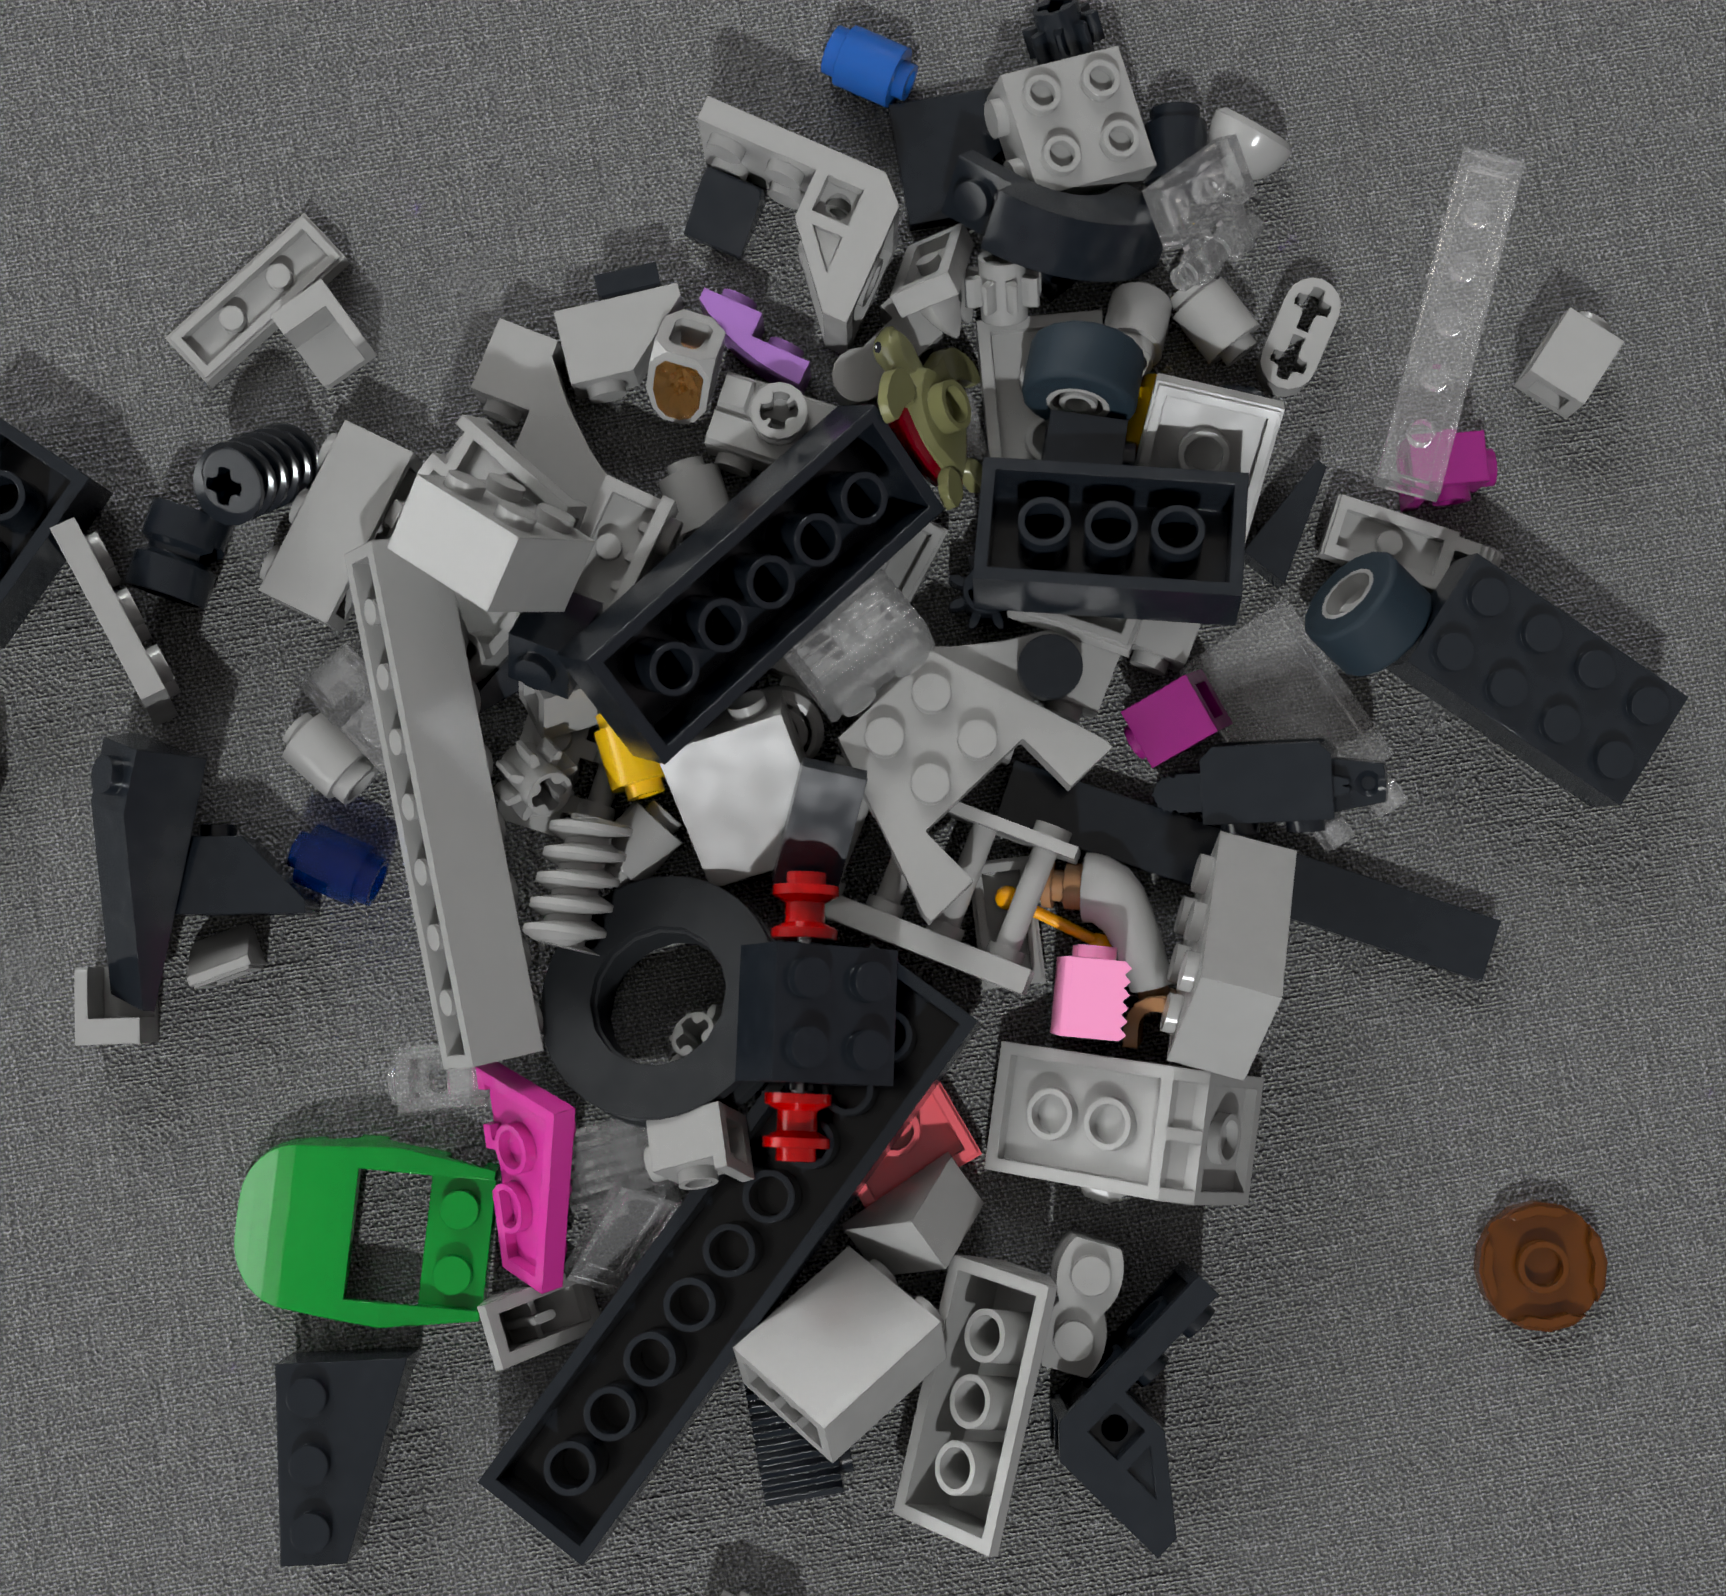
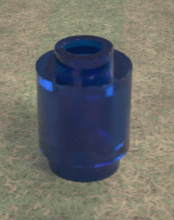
[287,824,389,906]

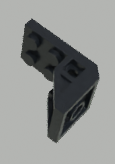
[1049,1261,1219,1558]

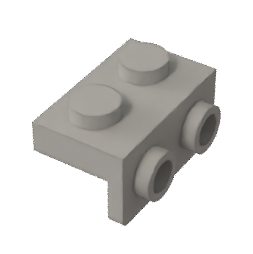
[573,474,683,612]

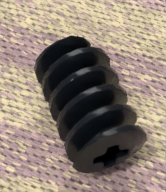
[193,423,320,525]

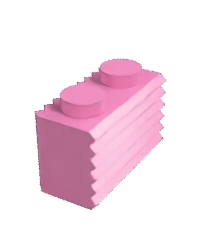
[1050,944,1132,1042]

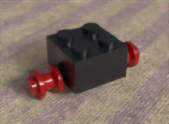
[735,871,898,1162]

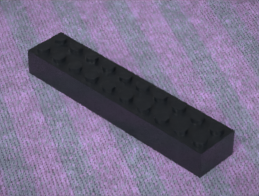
[478,944,981,1566]

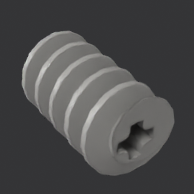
[522,812,633,956]

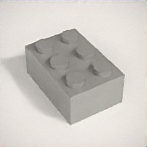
[1160,831,1297,1081]

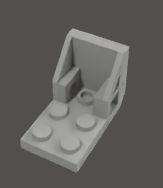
[697,96,899,354]
[984,1041,1264,1205]

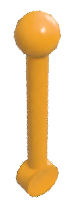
[995,885,1112,947]

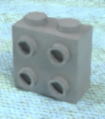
[984,46,1157,195]

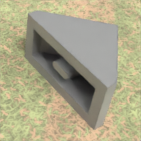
[842,1152,984,1275]
[477,1266,600,1371]

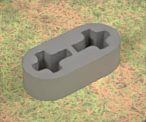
[1255,277,1341,397]

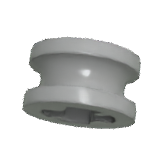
[750,382,809,446]

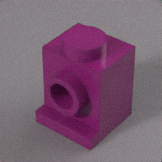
[1394,430,1497,512]

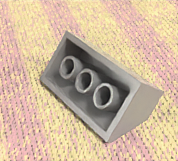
[893,1254,1058,1557]

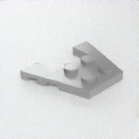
[837,651,1113,925]

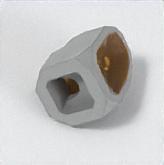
[646,309,726,425]

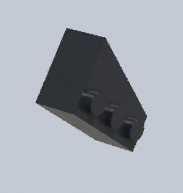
[275,1346,422,1567]

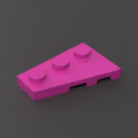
[475,1062,576,1294]

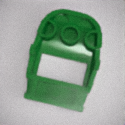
[234,1134,501,1328]

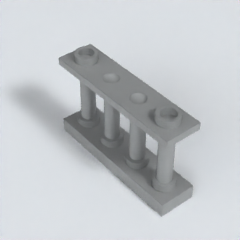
[783,756,1081,997]

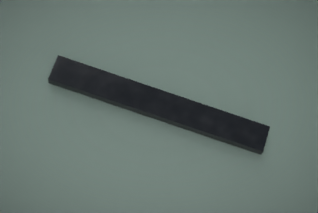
[996,760,1501,982]

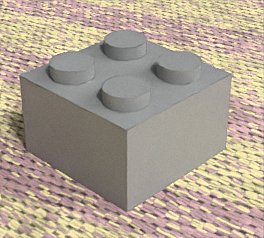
[387,470,595,612]

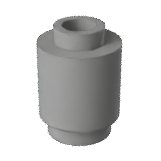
[1170,270,1260,367]
[1104,281,1172,377]
[658,456,730,542]
[282,711,379,805]
[604,799,682,889]

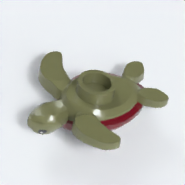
[873,326,983,510]

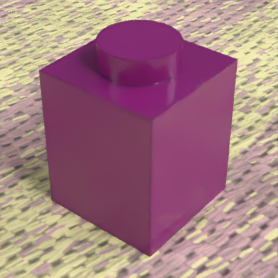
[1121,669,1233,768]

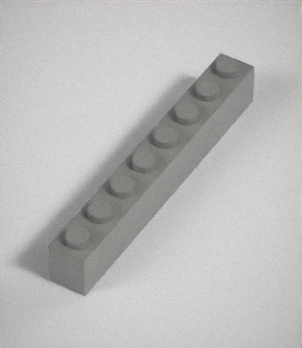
[344,539,544,1070]

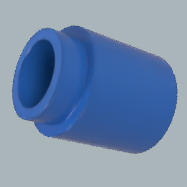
[821,25,918,108]

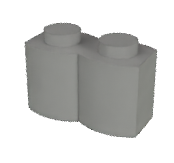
[1041,1229,1124,1378]

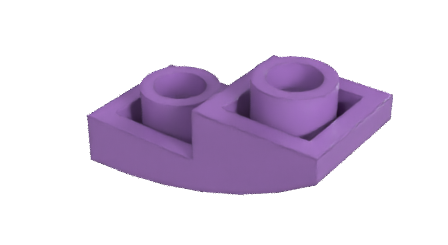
[699,287,811,395]

